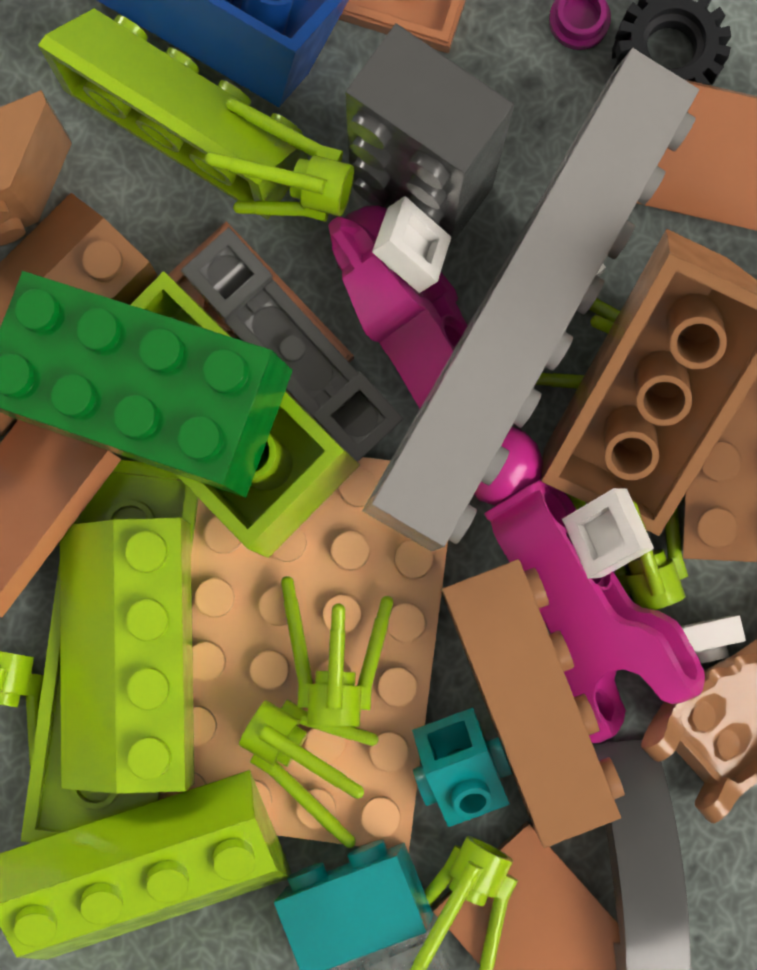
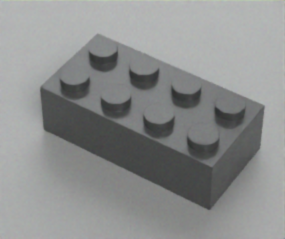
[345,23,515,247]

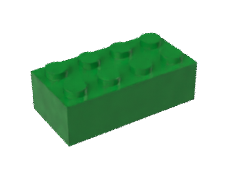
[0,271,293,498]

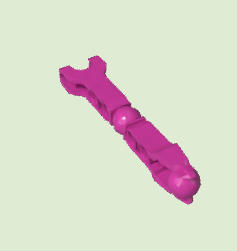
[328,206,705,743]

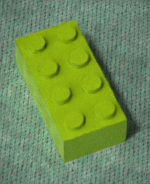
[131,271,360,558]

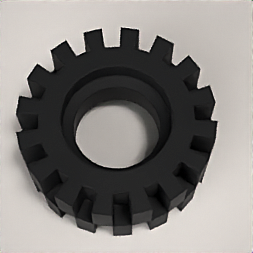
[612,0,731,85]

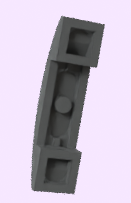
[181,227,404,462]
[593,739,691,970]

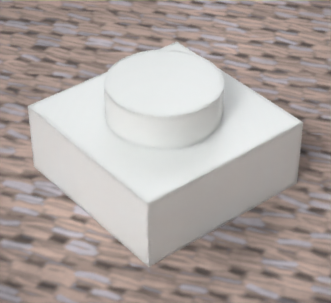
[372,196,451,293]
[562,488,654,579]
[681,615,746,663]

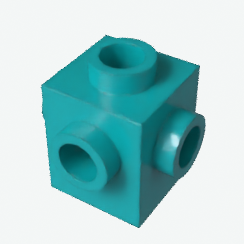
[412,707,513,827]

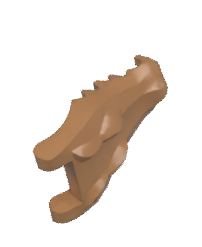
[641,639,757,824]

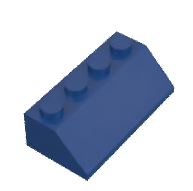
[97,0,349,107]

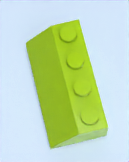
[38,8,308,220]
[60,518,195,794]
[0,770,291,960]

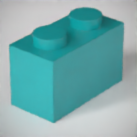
[274,840,433,970]

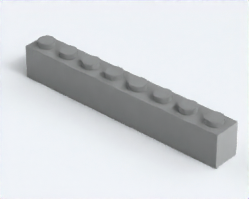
[362,47,700,552]

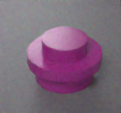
[549,0,611,50]

